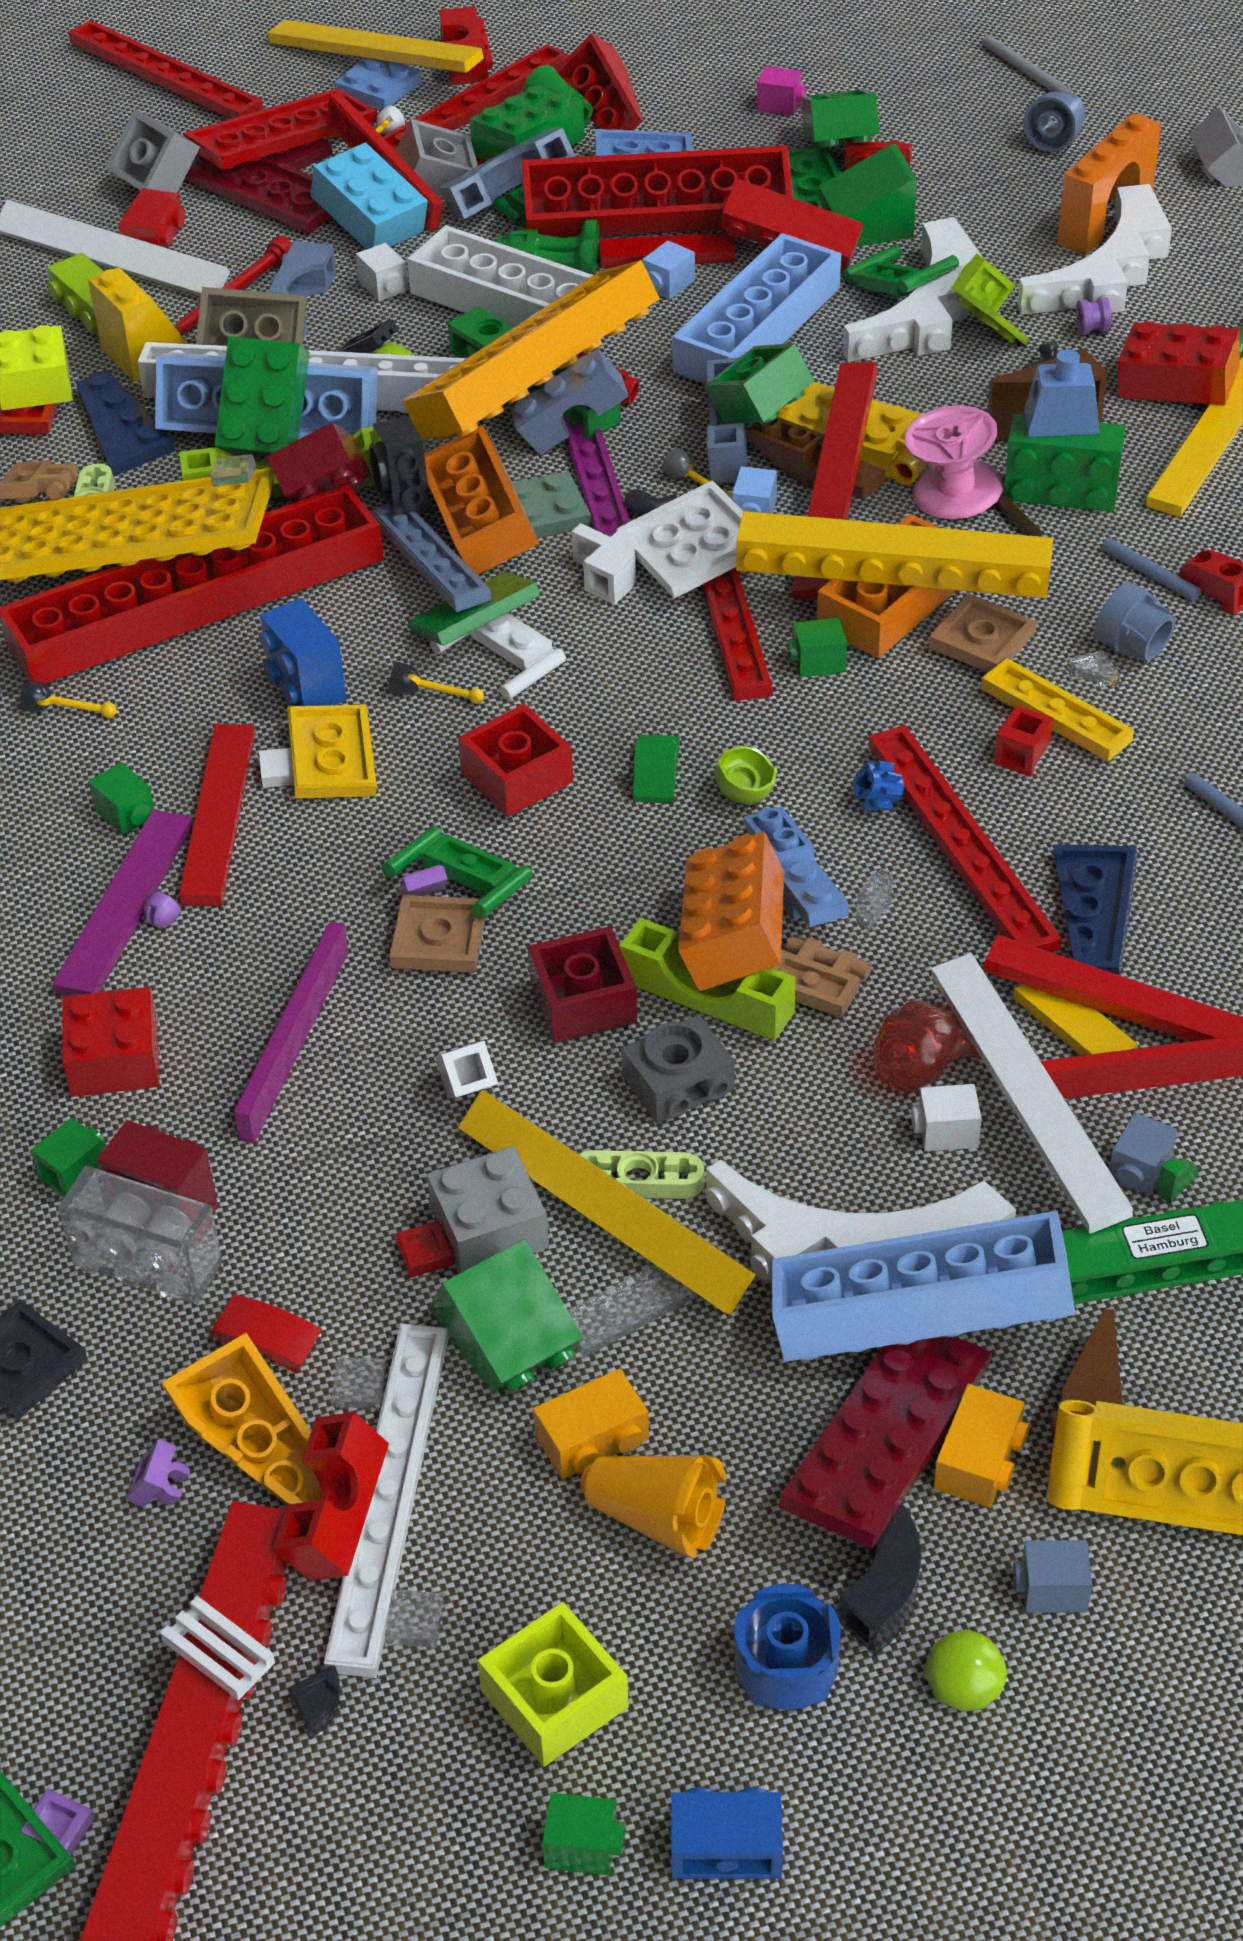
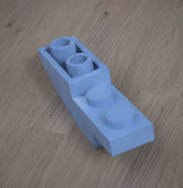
[744,806,849,927]

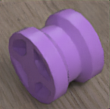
[1076,297,1112,335]

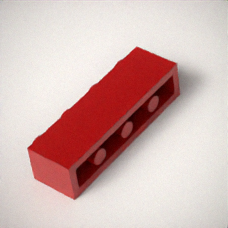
[720,178,864,272]

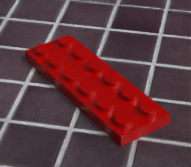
[183,88,377,170]

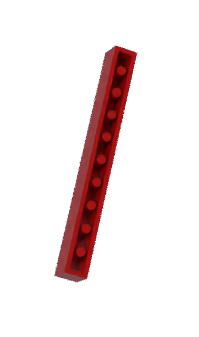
[80,1501,288,1941]

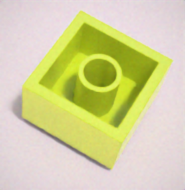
[0,325,73,410]
[478,1602,629,1767]

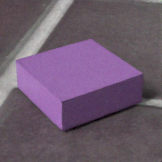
[399,865,448,896]
[20,1788,95,1855]

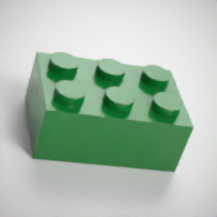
[469,85,585,160]
[801,89,880,147]
[215,336,310,458]
[1004,414,1126,512]

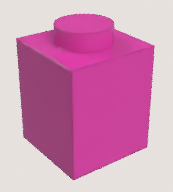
[757,66,806,116]

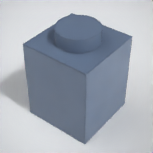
[1109,1112,1178,1196]
[1013,1540,1092,1613]

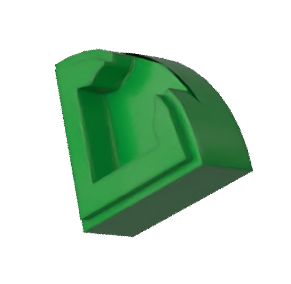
[1157,1157,1198,1204]

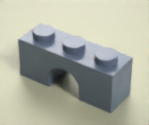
[510,348,629,456]

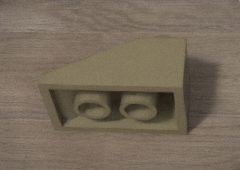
[196,287,307,346]

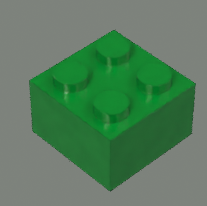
[704,343,815,424]

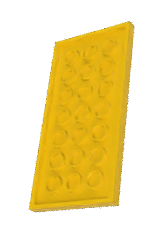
[0,468,274,582]

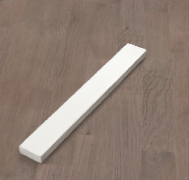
[0,199,230,297]
[931,953,1133,1234]
[324,1323,449,1678]

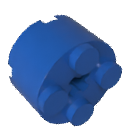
[734,1584,841,1710]

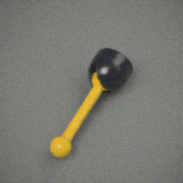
[389,662,484,704]
[20,680,117,718]

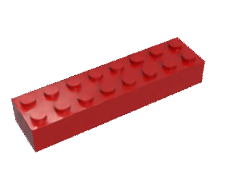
[522,145,793,238]

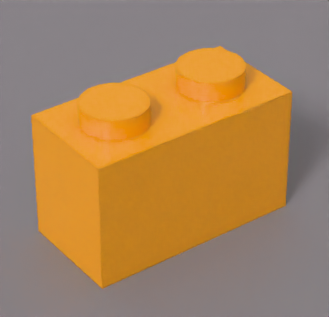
[533,1368,649,1480]
[934,1384,1030,1508]

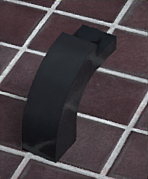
[838,1503,921,1656]

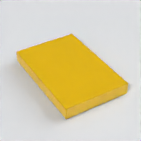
[287,705,376,799]

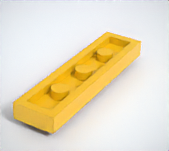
[981,658,1134,762]

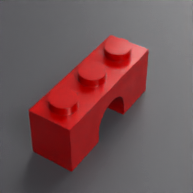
[439,6,493,86]
[272,1412,389,1581]

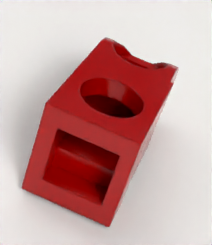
[1179,549,1243,616]

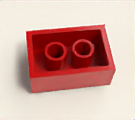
[1117,321,1240,405]

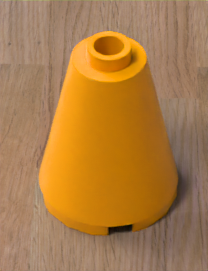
[581,1455,726,1558]

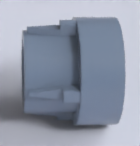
[1023,91,1085,152]
[1094,581,1176,663]

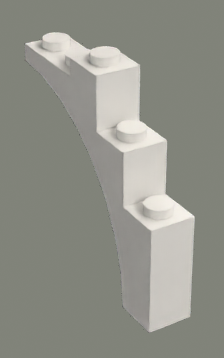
[1017,184,1172,315]
[843,217,982,362]
[705,1160,1016,1284]

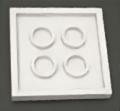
[616,481,743,598]

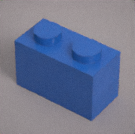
[671,1787,783,1879]

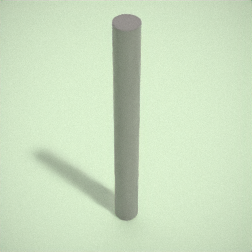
[982,35,1071,92]

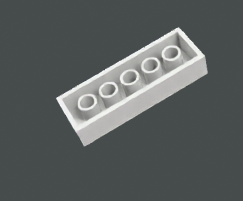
[407,225,593,327]

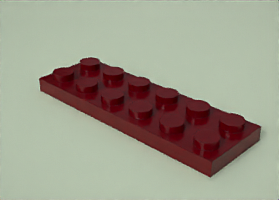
[184,154,333,234]
[779,1336,992,1549]

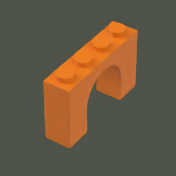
[1057,113,1161,255]

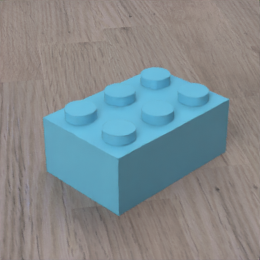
[311,142,428,250]

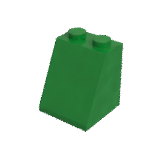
[814,144,917,247]
[428,1239,584,1395]

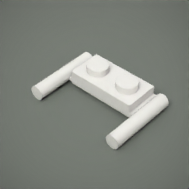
[430,613,566,700]

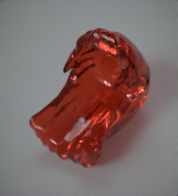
[873,1000,981,1093]

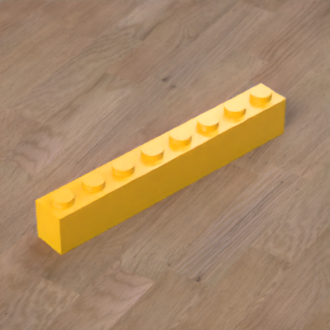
[736,511,1053,598]

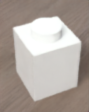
[356,243,408,301]
[435,1041,498,1098]
[911,1084,981,1152]

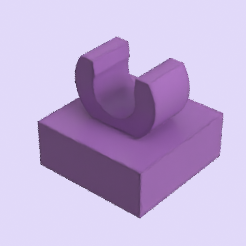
[125,1438,190,1508]

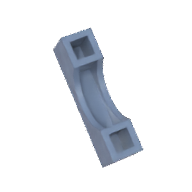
[438,127,576,219]
[268,241,336,340]
[707,357,747,484]

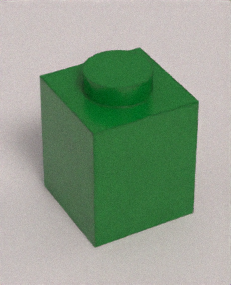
[786,617,847,678]
[88,762,155,835]
[31,1118,107,1201]
[542,1792,626,1876]

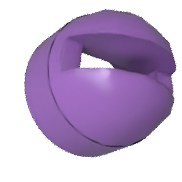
[144,891,181,928]

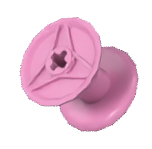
[905,405,1003,519]

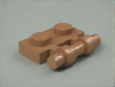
[0,460,78,503]
[771,936,872,1018]

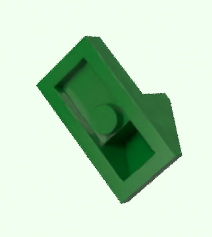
[633,734,680,804]

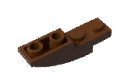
[745,416,886,500]

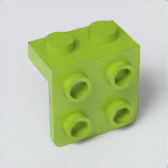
[951,253,1030,345]

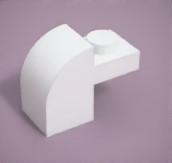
[571,523,636,604]

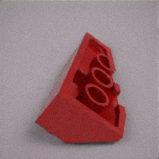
[555,33,643,131]

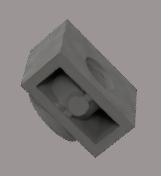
[621,1014,735,1124]

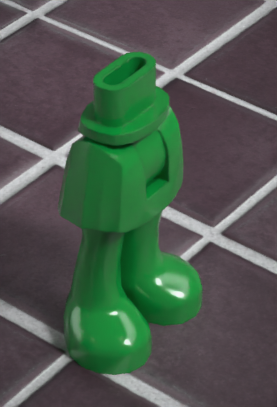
[491,219,599,274]

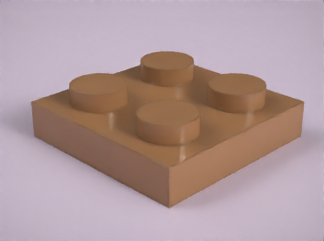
[929,594,1036,673]
[390,895,486,973]

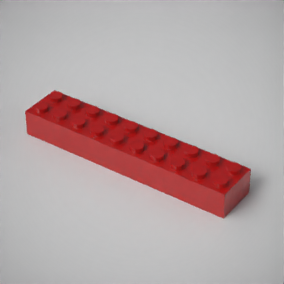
[0,484,384,684]

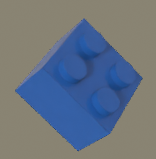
[259,598,347,706]

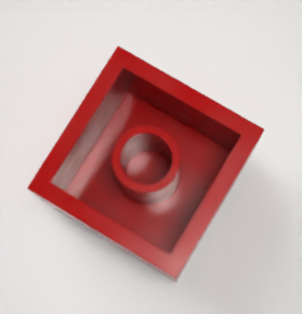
[458,703,574,817]
[62,987,160,1097]

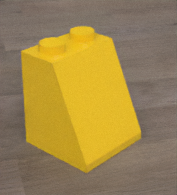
[88,267,188,382]

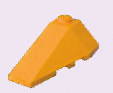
[161,1333,320,1505]

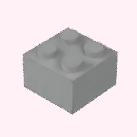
[105,109,200,193]
[427,1146,549,1273]

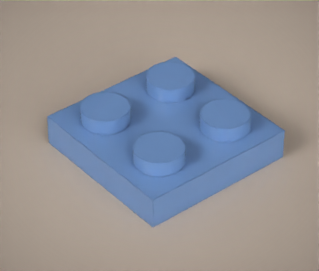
[334,58,422,110]

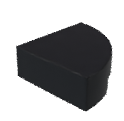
[287,1665,341,1739]

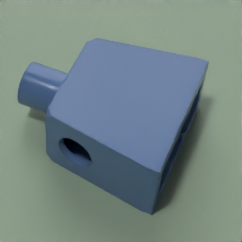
[1024,349,1099,437]

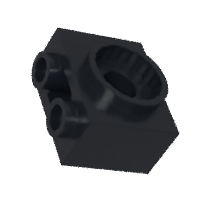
[369,417,431,515]

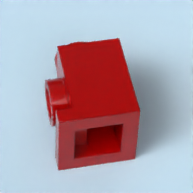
[994,705,1054,777]

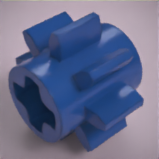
[853,760,904,812]

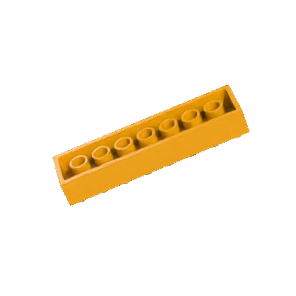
[402,260,660,441]

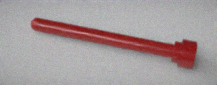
[176,235,292,334]

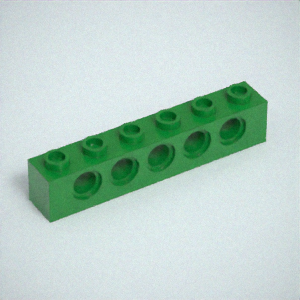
[447,306,621,440]

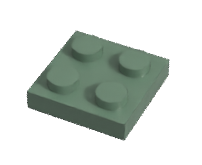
[512,471,591,538]

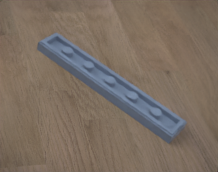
[370,504,492,612]

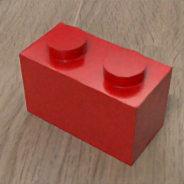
[118,188,185,248]

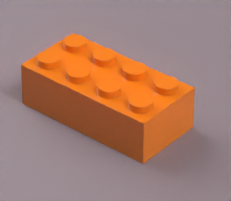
[424,424,540,575]
[817,514,957,658]
[678,831,784,992]

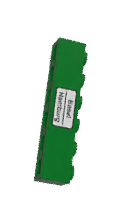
[1062,1200,1243,1305]

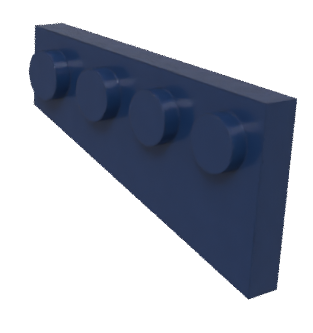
[76,370,175,477]
[1053,844,1138,976]

